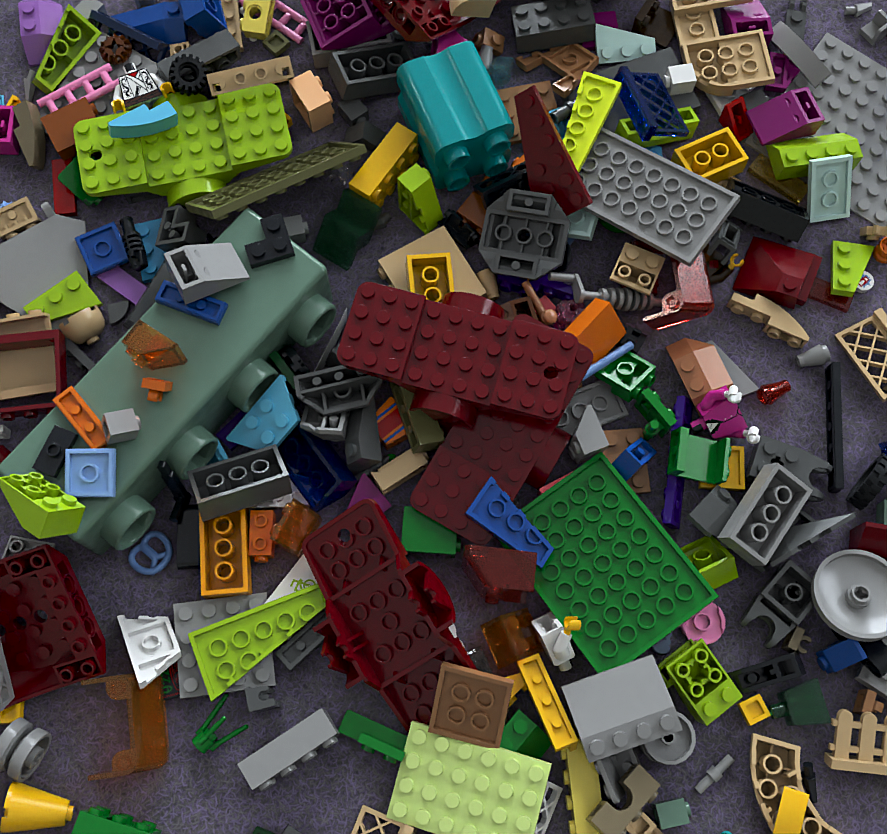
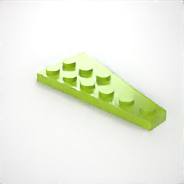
[188,583,326,702]

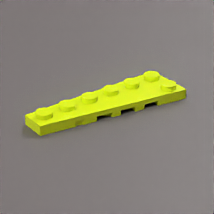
[562,71,622,173]

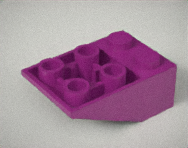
[720,0,774,47]
[745,87,825,146]

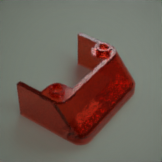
[630,240,714,330]
[461,545,537,604]

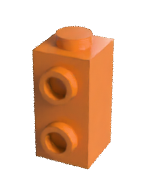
[248,510,276,563]

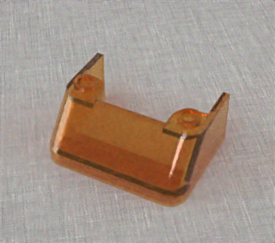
[81,673,169,781]

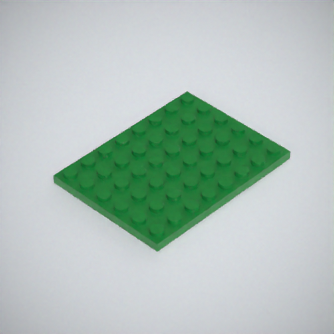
[498,452,719,674]

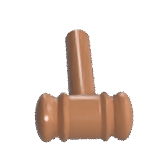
[521,280,557,326]

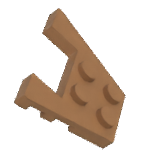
[515,43,599,99]

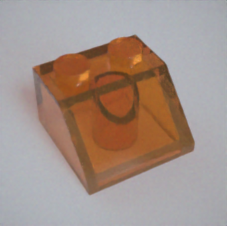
[121,319,188,370]

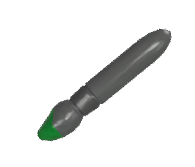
[349,454,396,485]

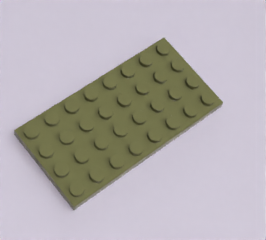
[185,141,367,221]

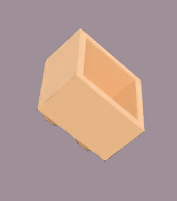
[289,70,334,133]

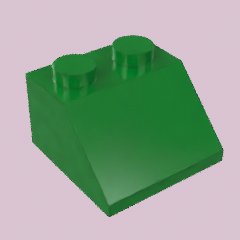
[500,709,551,759]

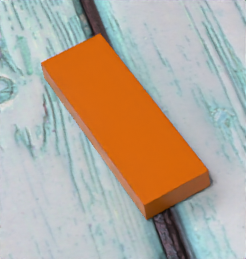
[52,385,109,449]

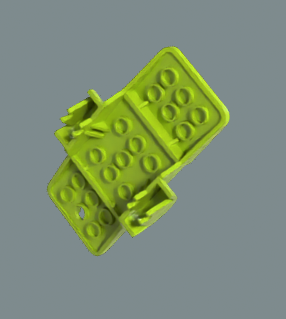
[73,83,293,207]

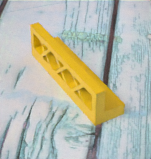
[517,653,578,753]

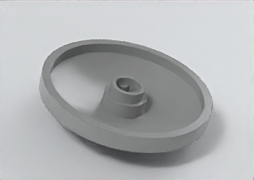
[811,549,887,642]

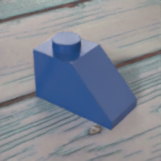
[612,437,658,481]
[816,638,868,674]

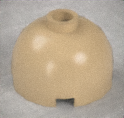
[59,305,105,346]

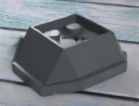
[478,188,571,281]

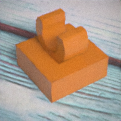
[141,377,173,402]

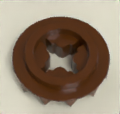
[99,33,132,65]

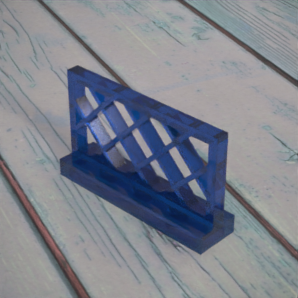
[613,66,689,141]

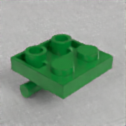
[634,387,677,441]

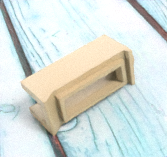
[371,448,429,495]

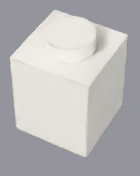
[663,63,697,96]

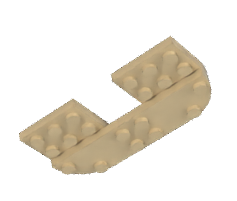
[669,0,775,96]

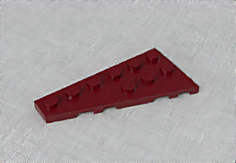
[514,85,593,216]

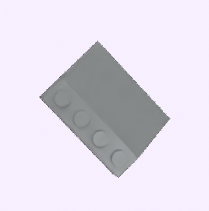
[561,654,683,763]

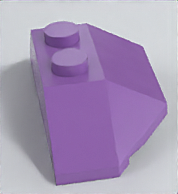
[18,0,63,67]

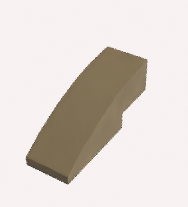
[12,100,46,171]

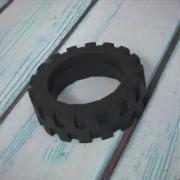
[846,453,887,511]

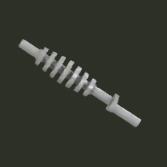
[548,272,670,311]

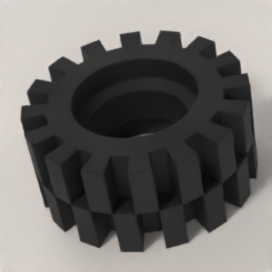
[169,54,207,96]

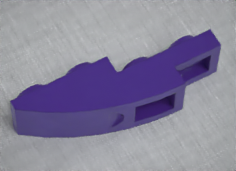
[497,274,579,305]

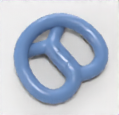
[128,531,174,575]

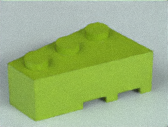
[397,163,443,235]

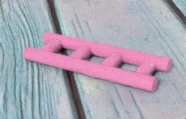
[239,0,309,45]
[37,63,119,113]

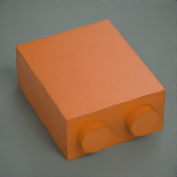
[564,298,627,365]

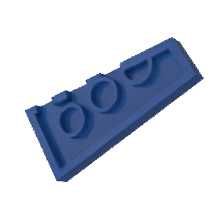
[464,476,554,569]

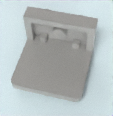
[594,747,641,804]

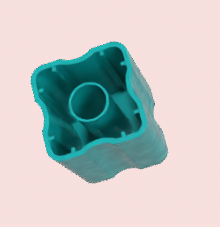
[396,41,515,192]

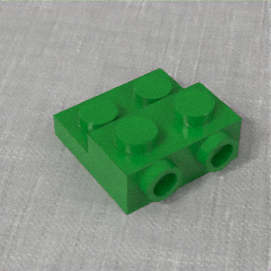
[594,346,656,403]

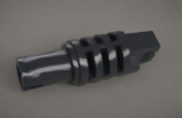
[119,216,148,272]

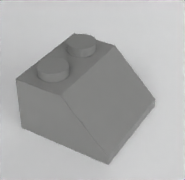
[568,404,609,464]

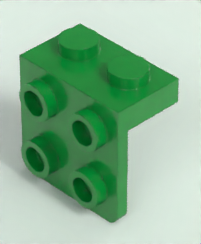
[58,155,105,207]

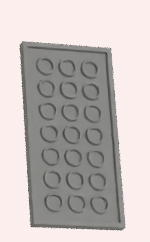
[579,127,740,267]

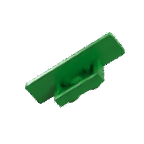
[338,710,408,764]

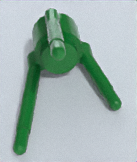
[192,693,248,754]

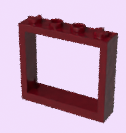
[0,329,67,421]

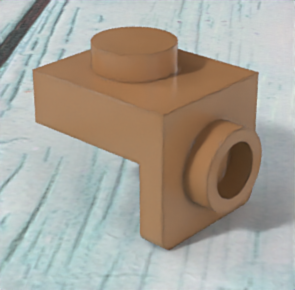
[472,27,505,56]

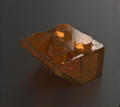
[270,498,323,559]
[480,608,544,670]

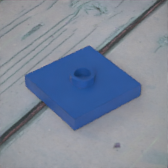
[74,221,129,277]

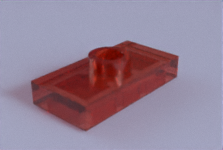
[808,277,855,313]

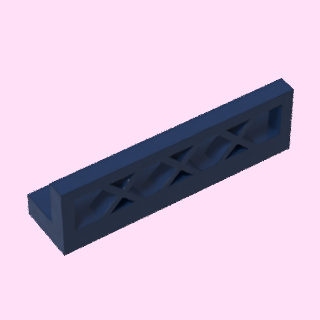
[89,10,169,63]

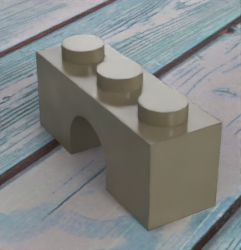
[586,764,661,834]

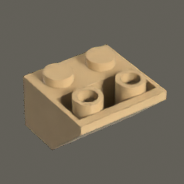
[609,242,666,296]

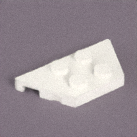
[117,615,182,689]

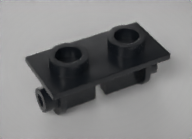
[437,209,480,250]

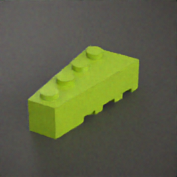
[32,4,102,95]

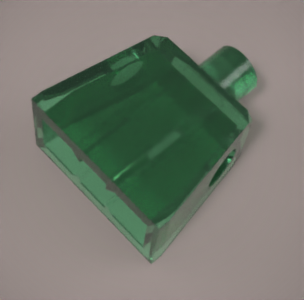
[768,678,832,726]

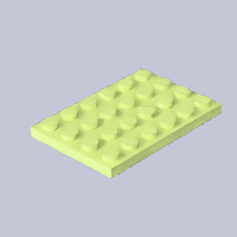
[386,720,552,834]

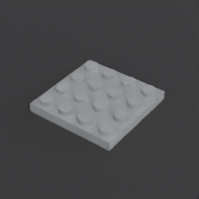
[173,592,276,699]

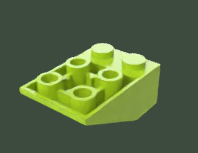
[0,472,86,539]
[665,638,743,726]

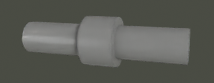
[694,754,735,795]

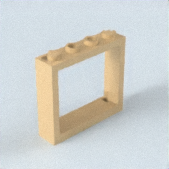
[206,55,294,98]

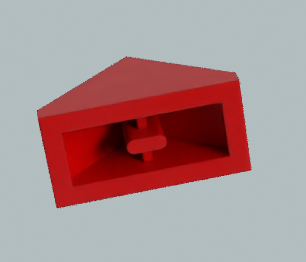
[719,96,753,142]

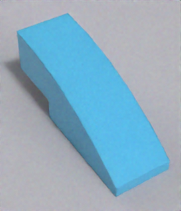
[108,101,178,138]

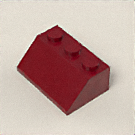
[849,521,887,561]

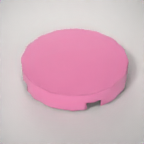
[680,602,726,645]

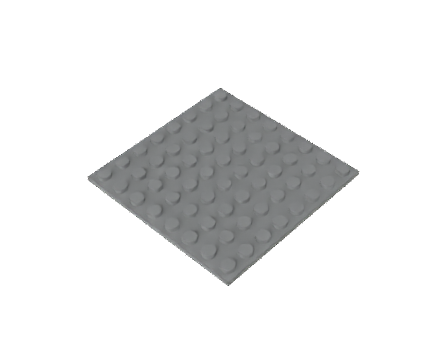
[744,32,887,227]

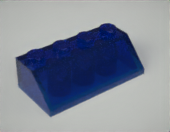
[278,416,358,512]

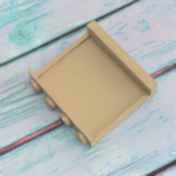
[377,225,487,298]
[0,309,56,401]

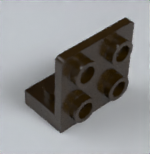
[631,0,676,49]

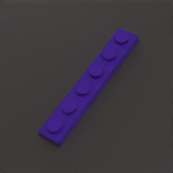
[661,396,693,529]

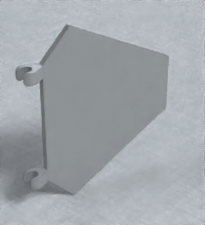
[0,202,89,330]

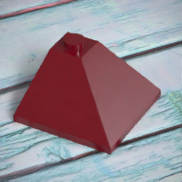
[732,236,815,309]

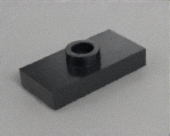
[32,425,78,478]

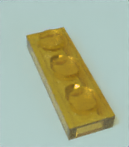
[747,154,808,205]

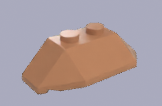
[666,338,733,417]

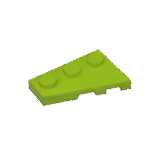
[831,240,875,297]
[23,270,104,322]

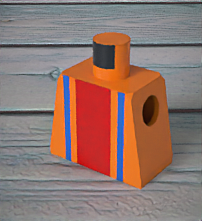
[376,397,408,450]

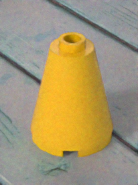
[0,781,74,833]

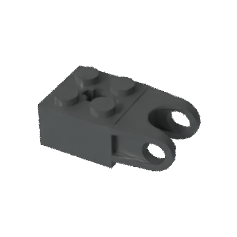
[745,435,833,502]
[738,559,814,649]

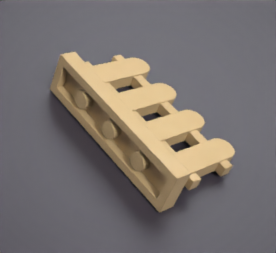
[824,709,887,775]

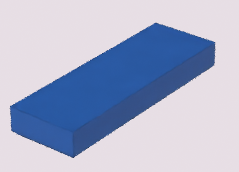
[154,280,228,326]

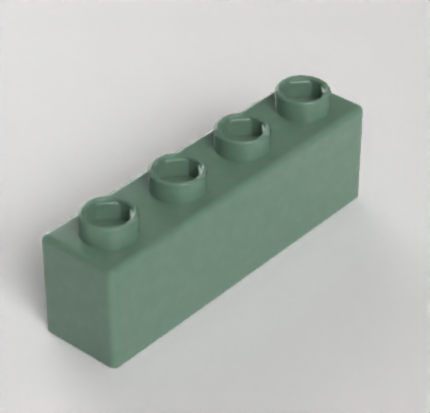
[0,208,337,555]

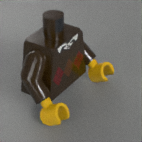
[677,244,744,289]

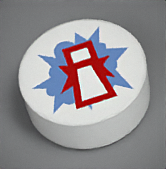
[856,271,874,293]

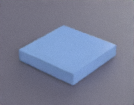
[64,448,116,498]

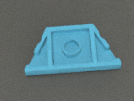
[226,374,301,450]

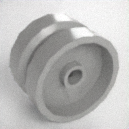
[639,712,696,765]
[0,718,52,782]

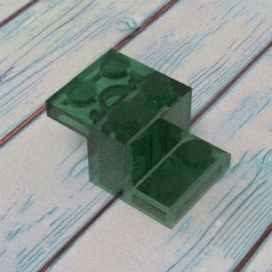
[313,188,382,271]

